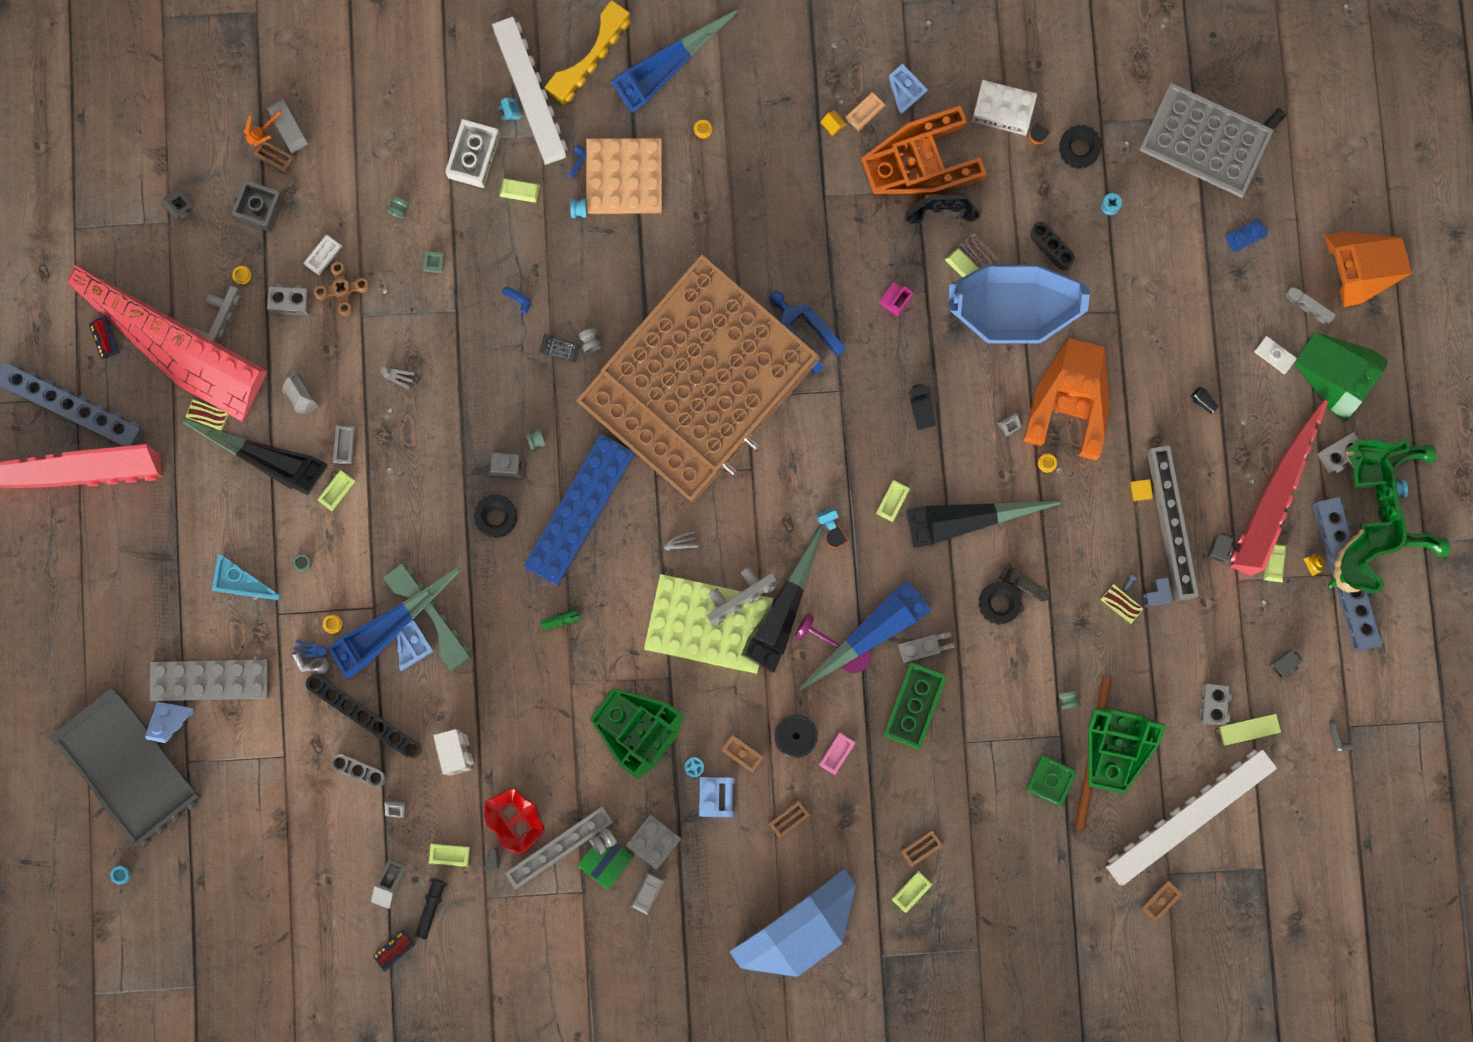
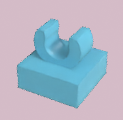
[498,98,522,120]
[815,507,838,530]

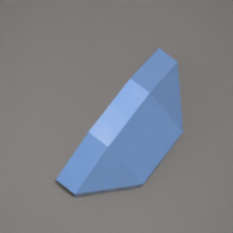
[949,265,1090,343]
[729,868,856,977]

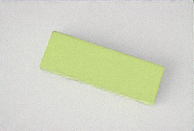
[1219,714,1281,746]

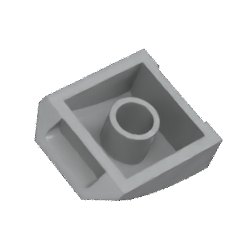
[283,368,319,415]

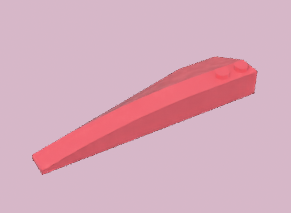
[1230,400,1328,576]

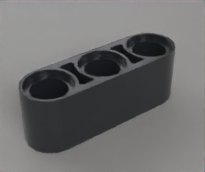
[1030,222,1075,270]

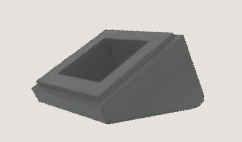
[483,849,500,870]

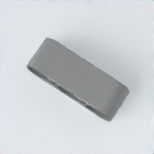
[266,98,308,154]
[331,754,387,787]

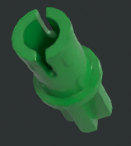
[540,608,580,630]

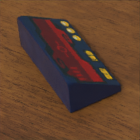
[89,316,120,359]
[373,930,416,972]

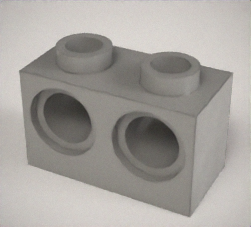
[267,284,310,315]
[1317,432,1361,473]
[1199,684,1232,726]

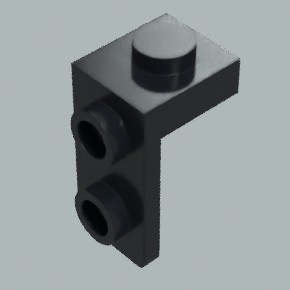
[908,384,936,430]

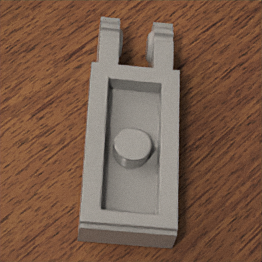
[1285,287,1335,324]
[898,632,955,663]

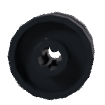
[774,715,818,758]

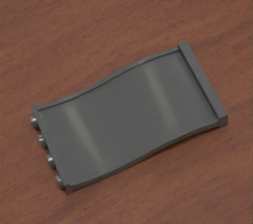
[49,688,201,848]

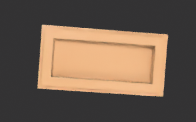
[845,92,885,131]

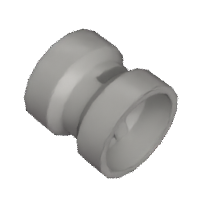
[579,328,602,353]
[589,828,617,855]

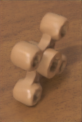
[313,261,370,317]

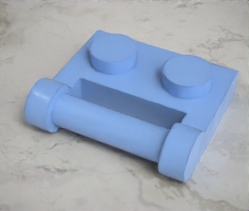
[699,777,735,817]

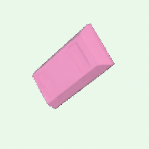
[819,732,856,775]

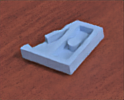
[888,64,928,116]
[397,619,434,671]

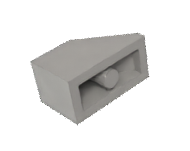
[371,860,406,908]

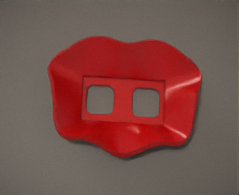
[484,788,544,854]

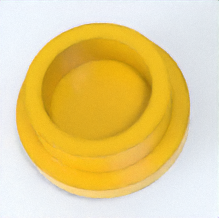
[694,120,712,139]
[232,266,252,285]
[1038,453,1057,473]
[323,614,342,634]

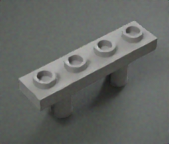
[193,286,243,344]
[706,567,777,626]

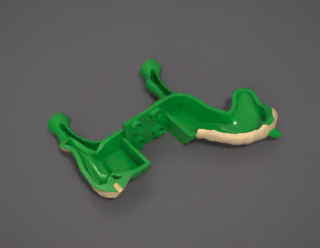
[1328,439,1451,594]

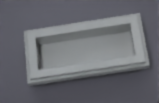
[333,425,355,464]
[631,871,665,915]

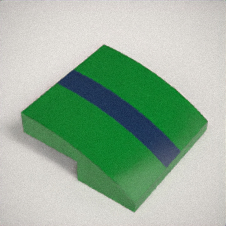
[578,843,634,890]

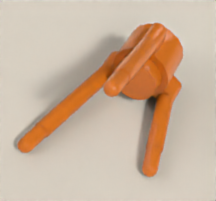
[243,110,282,147]

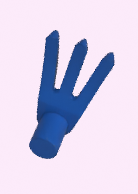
[567,145,587,178]
[502,286,531,314]
[293,640,327,658]

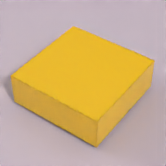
[1130,479,1153,501]

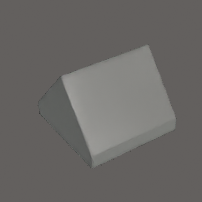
[997,413,1022,437]
[385,799,407,818]

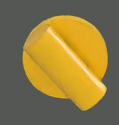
[1304,554,1324,576]

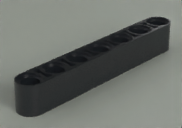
[306,675,421,758]

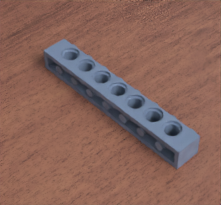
[0,362,144,446]
[1313,497,1383,652]

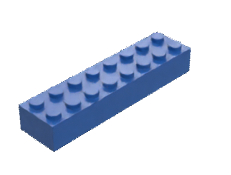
[524,434,635,587]

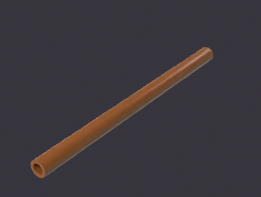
[1075,676,1112,831]

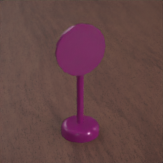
[795,613,871,673]

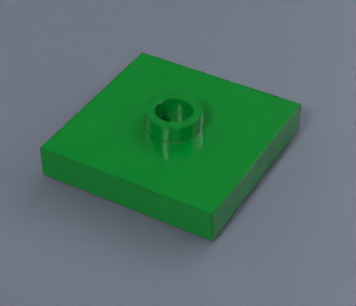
[1026,755,1077,807]

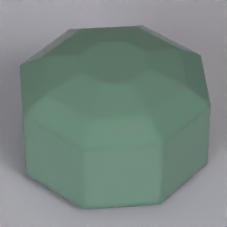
[292,553,312,572]

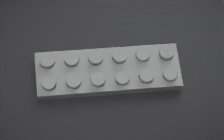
[150,659,268,701]

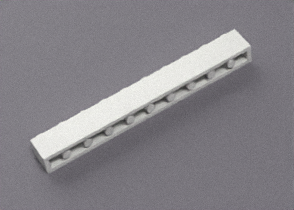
[1106,749,1277,886]

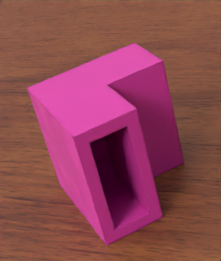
[879,282,914,317]

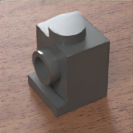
[161,188,193,221]
[1207,533,1234,564]
[1270,650,1303,680]

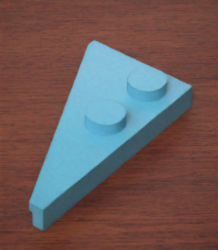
[212,554,281,601]

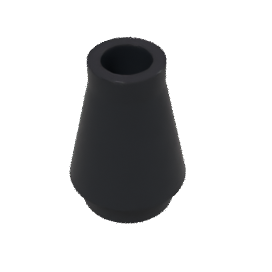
[1190,386,1219,414]

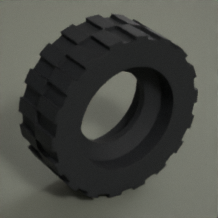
[1059,125,1102,169]
[474,494,517,538]
[978,581,1022,625]

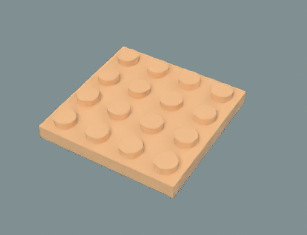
[586,138,662,214]

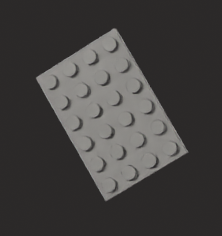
[1139,83,1273,198]

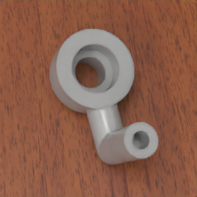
[291,650,330,676]

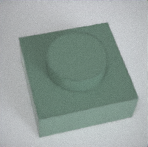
[423,251,445,273]

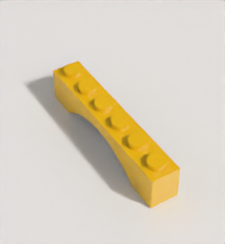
[545,0,631,106]

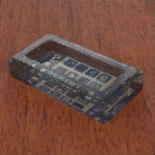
[539,334,581,363]

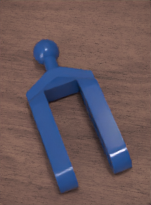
[769,291,845,374]

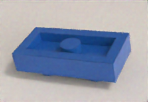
[1225,219,1268,253]

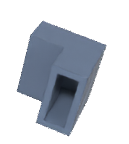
[1142,578,1172,608]

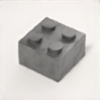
[231,180,284,232]
[626,814,681,870]

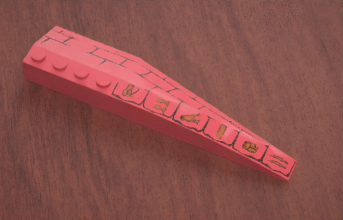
[67,265,268,422]

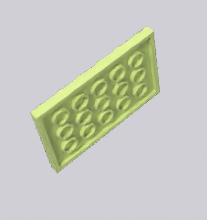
[644,574,773,674]

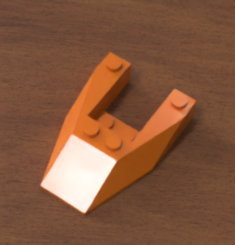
[861,105,987,194]
[1023,338,1110,460]

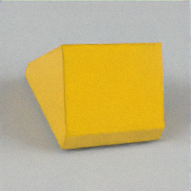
[820,111,847,137]

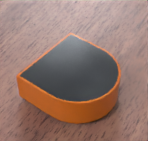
[1029,121,1052,144]
[825,525,848,548]

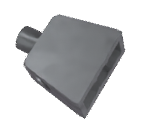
[488,453,527,479]

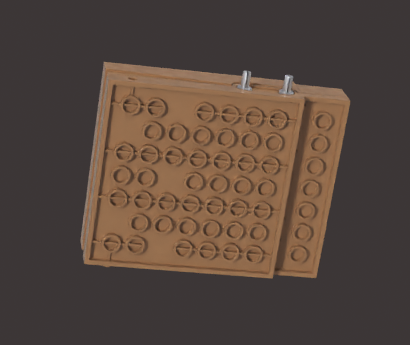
[576,255,820,503]

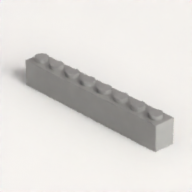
[1147,445,1199,602]

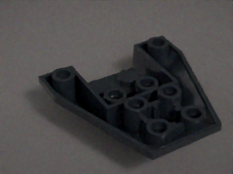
[904,192,981,224]

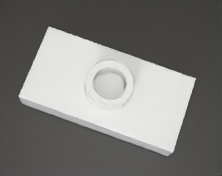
[303,234,342,276]
[1254,336,1297,374]

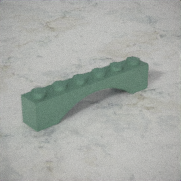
[383,564,471,672]

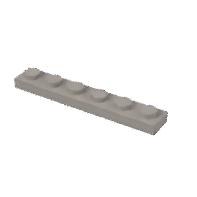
[505,806,614,890]

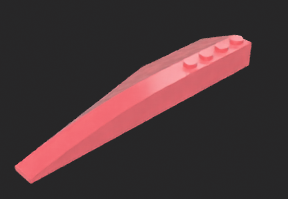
[0,444,162,488]

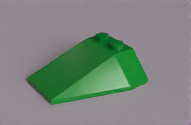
[1294,332,1388,421]
[590,688,683,778]
[1088,707,1166,794]

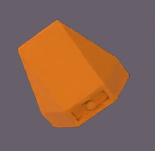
[1324,232,1412,308]

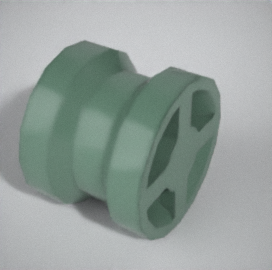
[386,196,409,218]
[525,428,546,450]
[1059,691,1081,710]

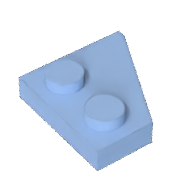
[145,702,194,743]

